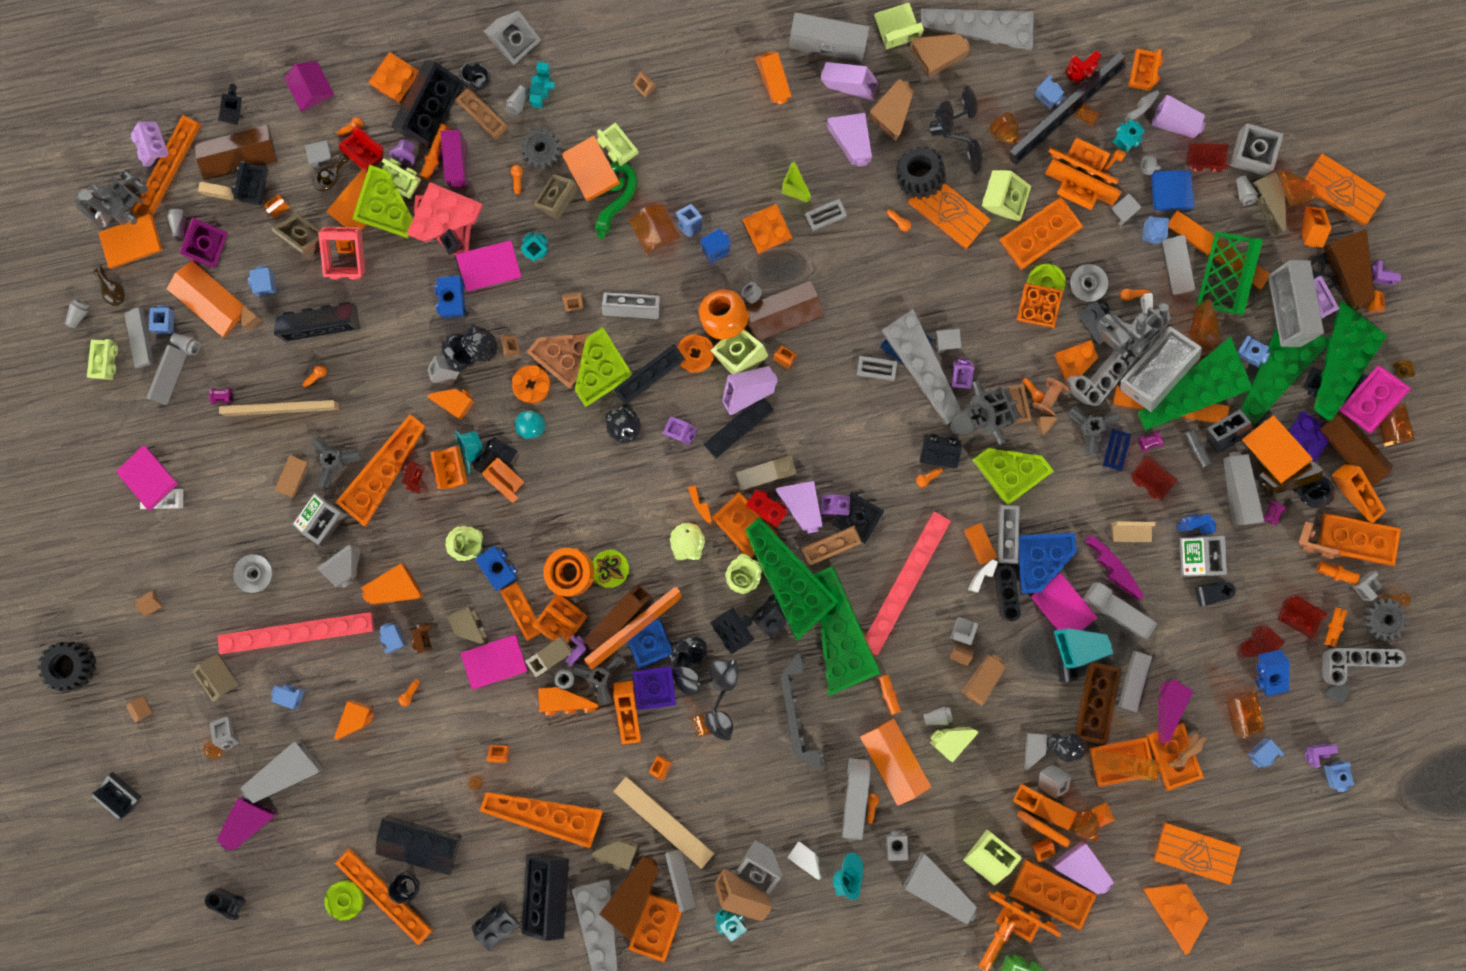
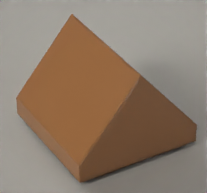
[633,71,657,97]
[562,293,584,312]
[241,307,262,330]
[500,336,520,358]
[1036,417,1057,435]
[136,590,163,616]
[949,641,974,666]
[126,696,153,723]

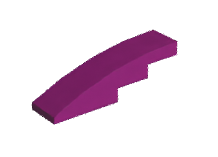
[1083,535,1144,600]

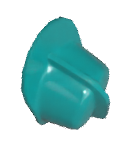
[454,430,482,474]
[833,852,864,901]

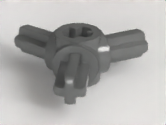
[1067,406,1120,455]
[311,436,361,488]
[572,653,624,705]

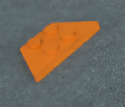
[1142,883,1208,955]

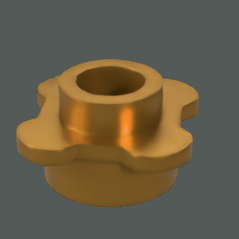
[1393,359,1416,378]

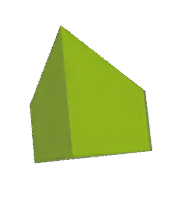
[782,162,811,202]

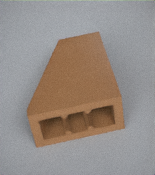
[910,34,970,78]
[868,79,914,142]
[960,654,1006,706]
[714,869,772,922]

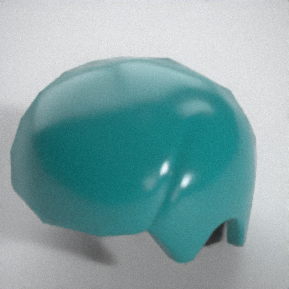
[515,410,546,439]

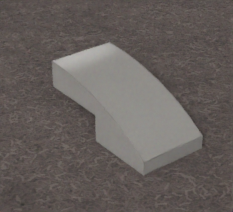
[1124,89,1159,124]

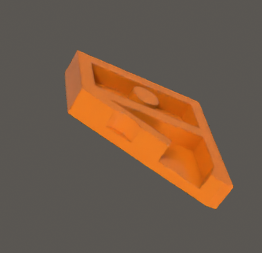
[1055,340,1098,384]

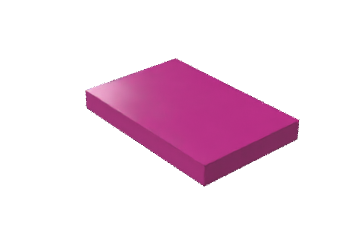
[456,240,522,291]
[1339,365,1411,434]
[116,445,178,511]
[1030,572,1098,631]
[460,634,528,690]

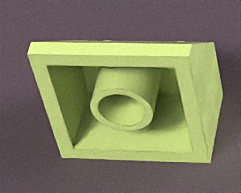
[982,171,1031,221]
[711,329,768,374]
[930,727,979,762]

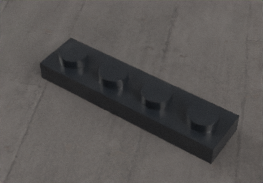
[614,344,686,405]
[704,398,774,459]

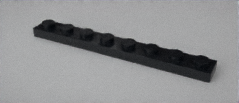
[1009,52,1125,165]

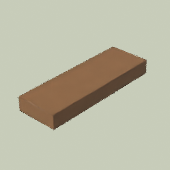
[455,88,508,140]
[801,525,862,566]

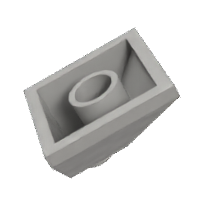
[484,11,541,65]
[317,545,361,588]
[735,840,782,894]

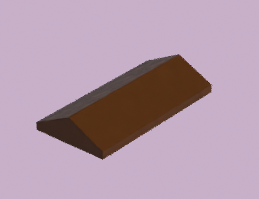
[195,125,277,180]
[746,281,825,341]
[1319,411,1393,487]
[1074,662,1121,744]

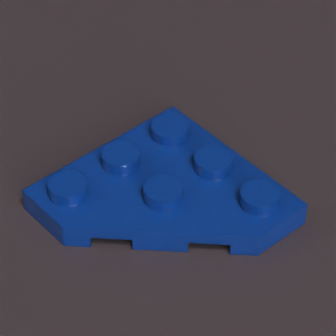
[1018,533,1077,594]

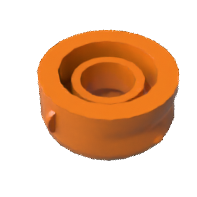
[698,289,749,339]
[543,548,595,597]

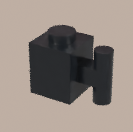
[218,84,242,125]

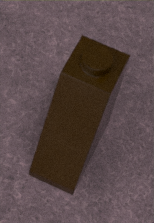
[1259,461,1323,495]

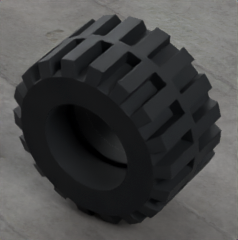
[896,146,946,199]
[38,642,96,691]

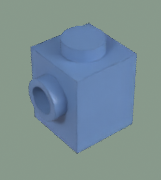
[1142,217,1169,244]
[248,266,277,297]

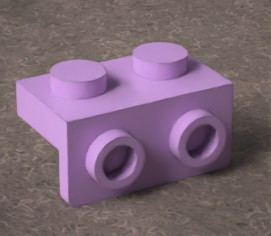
[131,121,168,167]
[1314,276,1340,319]

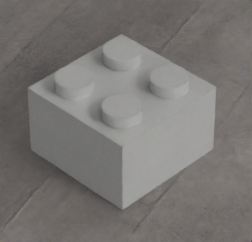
[1229,123,1284,176]

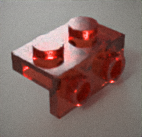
[1186,142,1229,172]
[1131,456,1177,501]
[401,461,428,494]
[1277,594,1327,639]

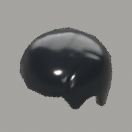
[460,62,490,91]
[388,872,420,904]

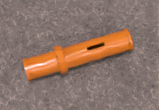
[419,124,452,181]
[978,916,1017,971]

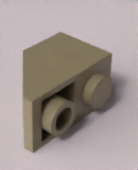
[447,607,488,644]
[525,636,573,677]
[592,838,638,871]

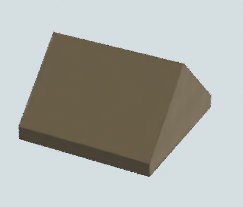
[533,174,578,221]
[272,214,320,259]

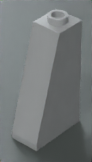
[1223,452,1264,526]
[240,740,324,803]
[903,851,977,925]

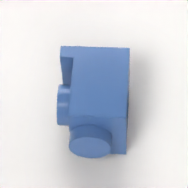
[1034,75,1065,109]
[676,204,702,237]
[149,305,175,334]
[1238,336,1270,367]
[379,622,407,654]
[271,684,305,709]
[1247,738,1284,769]
[1324,760,1354,792]

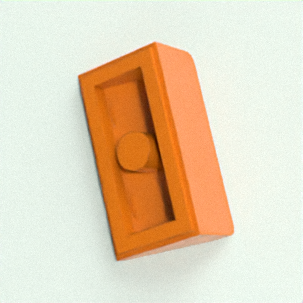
[963,523,997,565]

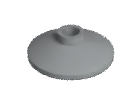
[1070,264,1108,302]
[233,554,273,593]

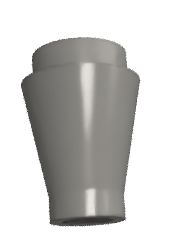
[505,85,528,115]
[1235,176,1258,206]
[167,209,187,237]
[64,299,89,329]
[170,333,201,355]
[554,669,574,689]
[924,706,953,725]

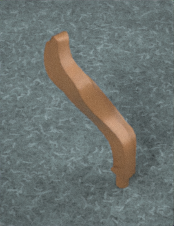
[1168,733,1207,768]

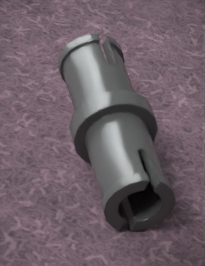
[1183,428,1212,468]

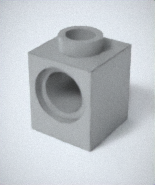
[886,830,908,861]

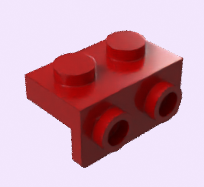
[1065,50,1102,84]
[339,126,384,172]
[746,490,788,527]

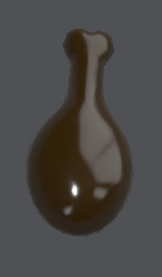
[313,153,350,192]
[93,266,125,306]

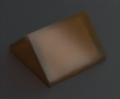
[629,204,680,254]
[1379,403,1415,447]
[1226,692,1265,738]

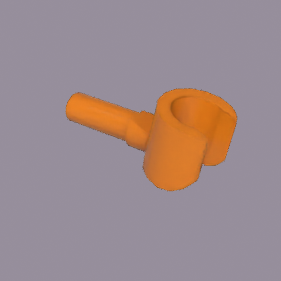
[1102,149,1126,172]

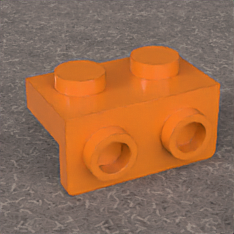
[1128,48,1163,91]
[431,446,468,489]

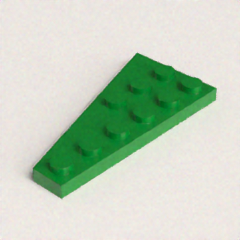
[1314,301,1388,421]
[1240,325,1329,425]
[1137,336,1253,431]
[744,517,839,642]
[815,566,882,696]

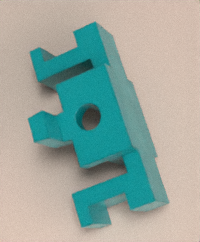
[529,62,556,109]

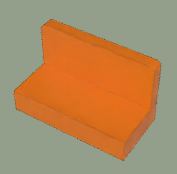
[482,458,524,503]

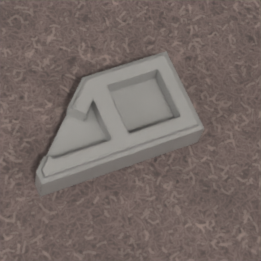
[1024,733,1047,770]

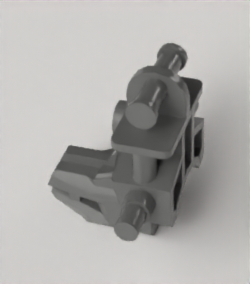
[75,169,148,227]
[1097,303,1170,356]
[950,380,1022,445]

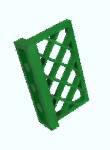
[1197,231,1263,316]

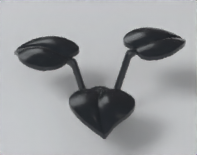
[930,86,982,174]
[672,660,738,741]

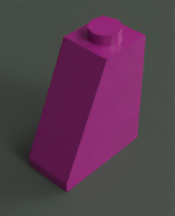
[441,130,467,189]
[216,796,278,850]

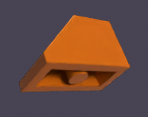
[1301,206,1332,248]
[427,389,475,421]
[334,700,374,740]

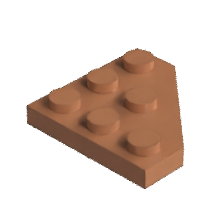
[526,333,592,389]

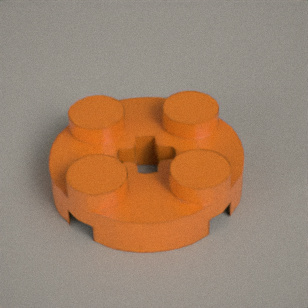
[678,334,714,373]
[512,365,551,404]

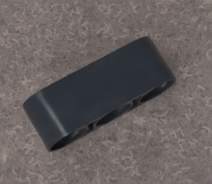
[994,566,1021,622]

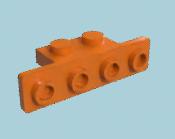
[1048,137,1119,185]
[1045,159,1121,210]
[988,891,1061,943]

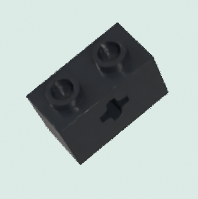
[1207,410,1252,453]

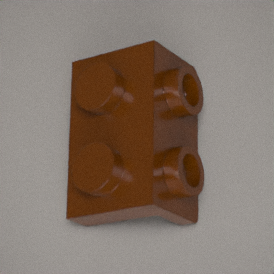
[411,622,438,654]

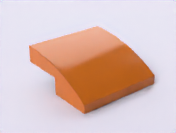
[688,485,712,525]
[532,594,588,643]

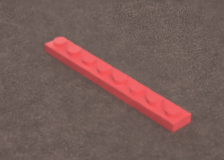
[865,512,951,655]
[217,612,374,654]

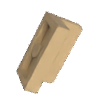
[1111,522,1156,542]

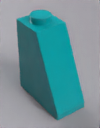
[1053,628,1113,668]

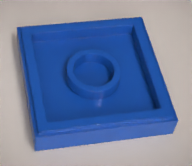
[628,618,674,668]

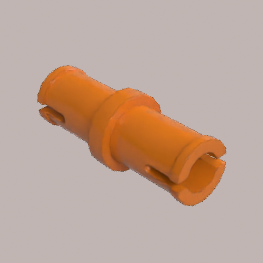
[1317,561,1360,585]
[1324,607,1348,648]
[877,674,902,715]

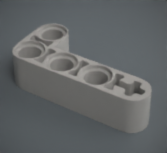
[1066,349,1138,406]
[1083,583,1157,641]
[1322,648,1406,685]
[842,758,870,840]

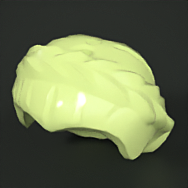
[670,523,705,560]
[446,526,483,561]
[725,554,763,594]

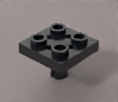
[832,491,884,544]
[710,607,755,655]

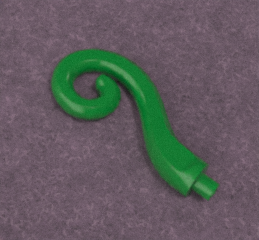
[595,162,637,239]

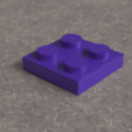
[1288,411,1329,463]
[633,666,676,710]

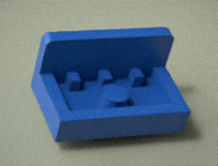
[1176,514,1216,535]

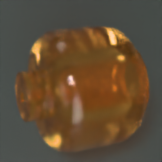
[203,739,223,760]

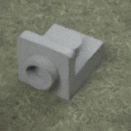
[210,716,239,750]

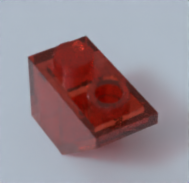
[1236,626,1285,657]

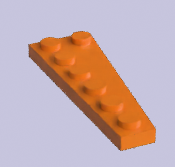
[336,414,426,527]
[480,791,603,848]

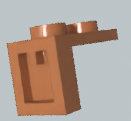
[1299,522,1340,559]

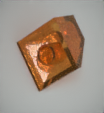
[1278,168,1318,208]
[1189,299,1220,349]

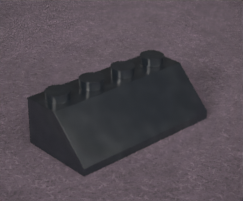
[391,61,464,148]
[274,302,360,342]
[375,816,462,875]
[522,854,569,941]

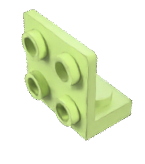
[874,3,924,49]

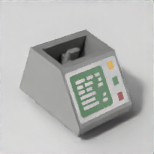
[292,493,346,546]
[1179,536,1227,577]

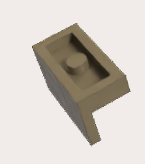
[192,654,238,703]

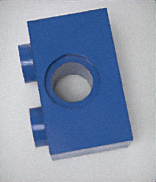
[700,228,731,264]
[435,276,466,319]
[475,546,518,591]
[1256,650,1290,696]

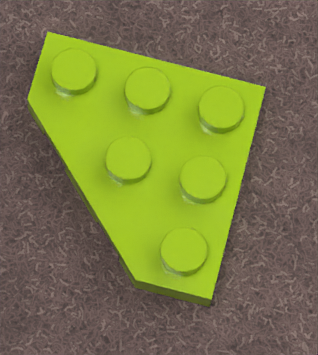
[352,165,413,239]
[574,327,633,407]
[972,448,1053,505]

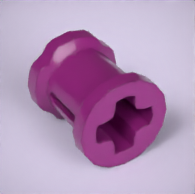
[209,388,233,405]
[1138,430,1163,452]
[1263,501,1286,526]

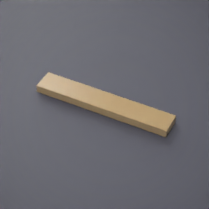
[219,400,339,416]
[613,776,714,869]

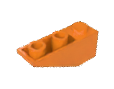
[538,686,600,715]

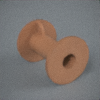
[1032,378,1069,417]

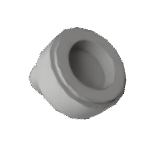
[1140,155,1161,175]
[741,282,762,303]

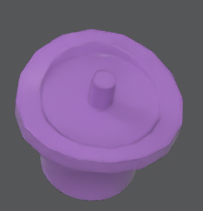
[389,139,415,167]

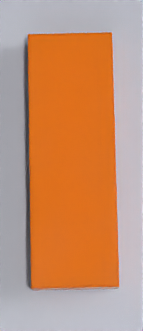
[500,581,542,641]

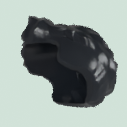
[461,324,498,362]
[441,333,476,372]
[605,405,641,443]
[1297,476,1335,508]
[668,636,707,667]
[1047,733,1087,762]

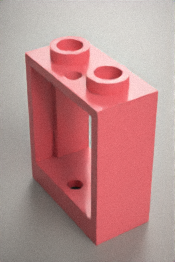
[318,227,366,280]

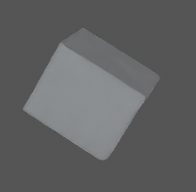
[305,140,332,169]
[1112,194,1142,226]
[934,329,961,353]
[427,355,460,386]
[1352,571,1382,601]
[950,617,978,645]
[1038,764,1071,799]

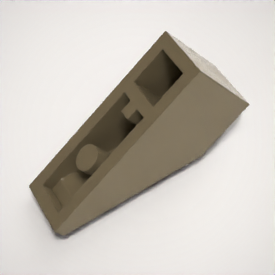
[1252,171,1286,236]
[736,456,797,491]

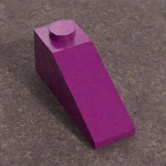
[1158,679,1194,743]

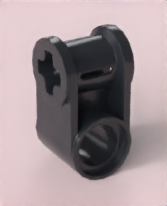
[1194,581,1236,606]
[204,888,247,920]

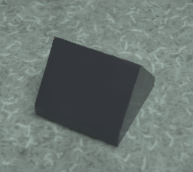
[440,229,464,255]
[1057,662,1078,682]

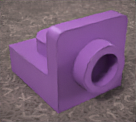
[1371,260,1401,286]
[951,358,974,389]
[663,416,697,445]
[821,494,850,515]
[565,635,588,666]
[1305,743,1338,768]

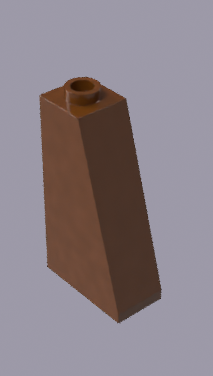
[1324,229,1374,310]
[583,584,652,652]
[599,856,660,940]

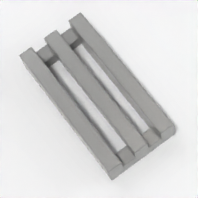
[805,198,847,232]
[856,356,897,381]

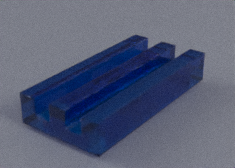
[1102,429,1131,471]

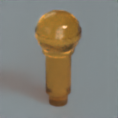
[1379,593,1411,606]
[468,776,482,790]

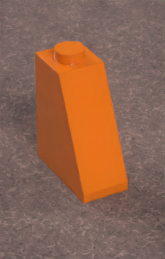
[754,51,792,105]
[361,563,425,604]
[1013,784,1077,831]

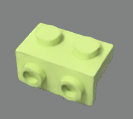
[596,123,638,166]
[382,158,421,199]
[87,339,118,380]

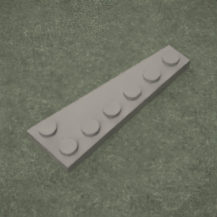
[920,9,1033,50]
[881,309,962,425]
[572,878,618,971]

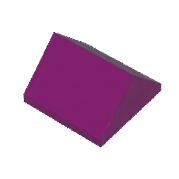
[284,62,335,112]
[179,218,228,268]

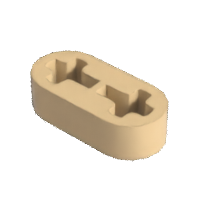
[198,182,234,200]

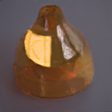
[989,112,1019,144]
[1070,809,1100,842]

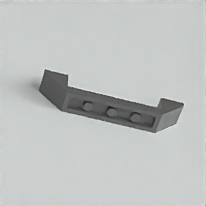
[780,653,824,770]

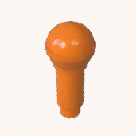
[336,117,364,138]
[510,165,523,195]
[886,209,911,232]
[1120,288,1149,302]
[302,364,327,388]
[1022,378,1045,403]
[916,467,943,488]
[398,679,420,707]
[866,793,879,824]

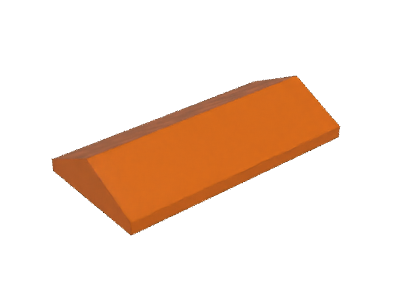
[167,261,248,338]
[860,718,931,806]

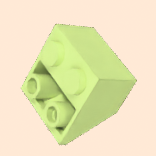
[963,830,1022,885]

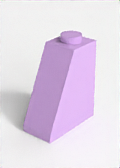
[821,62,879,100]
[1151,95,1205,138]
[827,113,872,166]
[722,366,777,415]
[776,481,823,534]
[1050,841,1114,894]

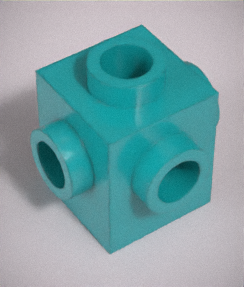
[1112,119,1145,153]
[520,231,549,262]
[714,909,747,942]

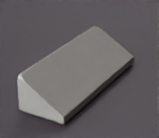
[1162,235,1195,296]
[602,292,660,319]
[124,307,154,368]
[147,345,187,405]
[997,505,1020,564]
[1118,651,1152,712]
[665,849,695,912]

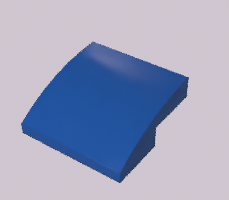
[1151,171,1194,211]

